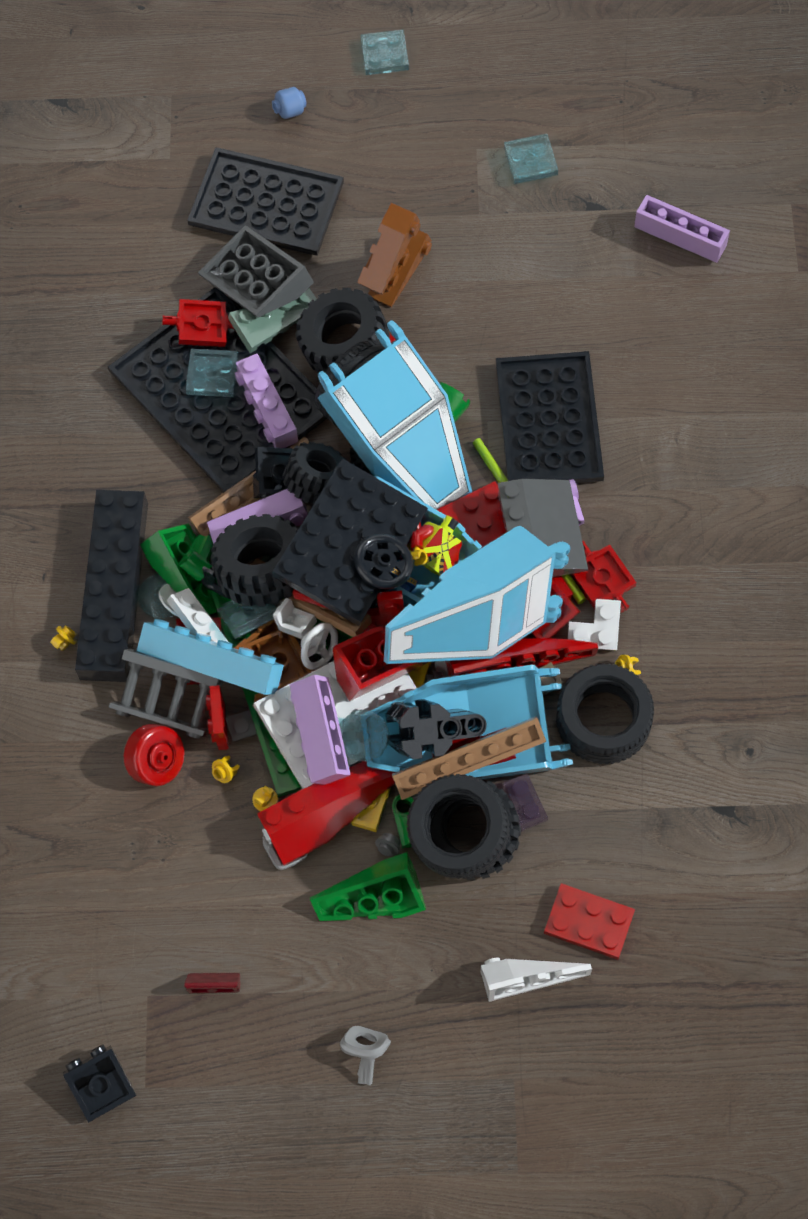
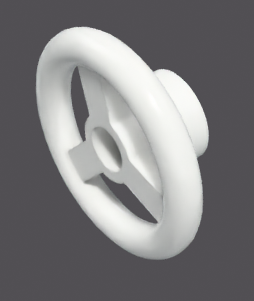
[301,623,338,670]

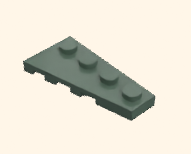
[228,288,316,353]

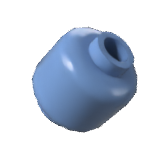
[272,87,306,119]

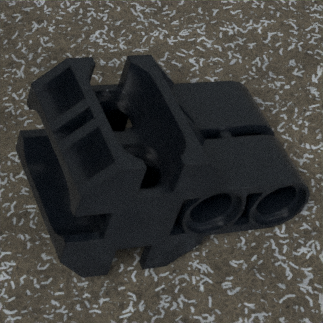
[385,699,487,759]

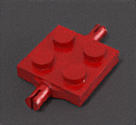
[162,299,234,347]
[570,541,637,613]

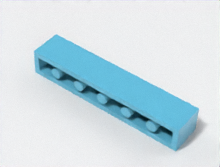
[137,619,284,695]

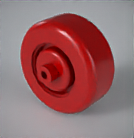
[124,724,185,786]

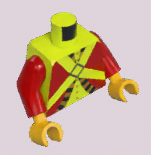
[407,515,462,576]

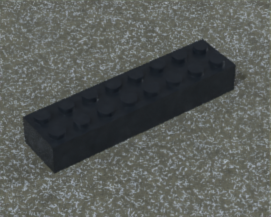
[75,490,148,682]

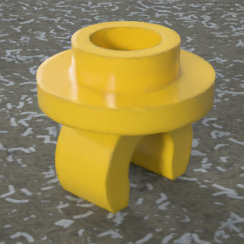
[50,625,77,651]
[615,655,641,675]
[212,756,240,783]
[252,785,278,812]

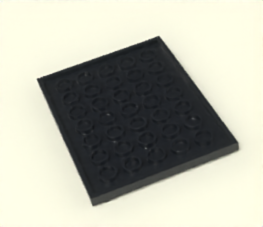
[108,287,327,493]

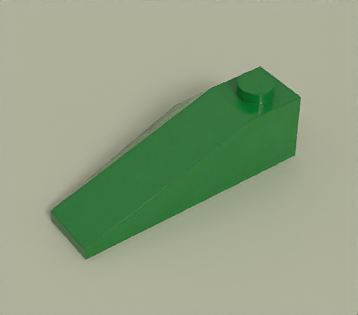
[140,523,217,616]
[310,852,426,921]

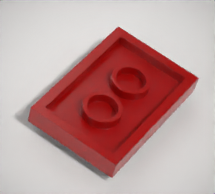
[544,883,635,960]

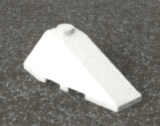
[481,957,592,1002]

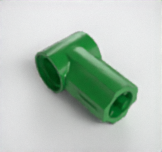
[179,535,213,581]
[392,795,414,848]

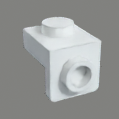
[273,598,317,639]

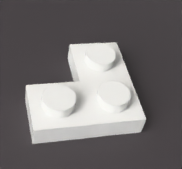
[568,599,621,650]

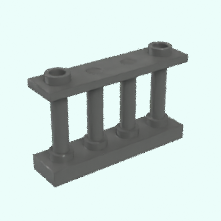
[109,648,223,738]

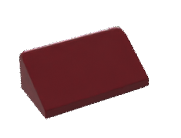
[184,973,240,994]

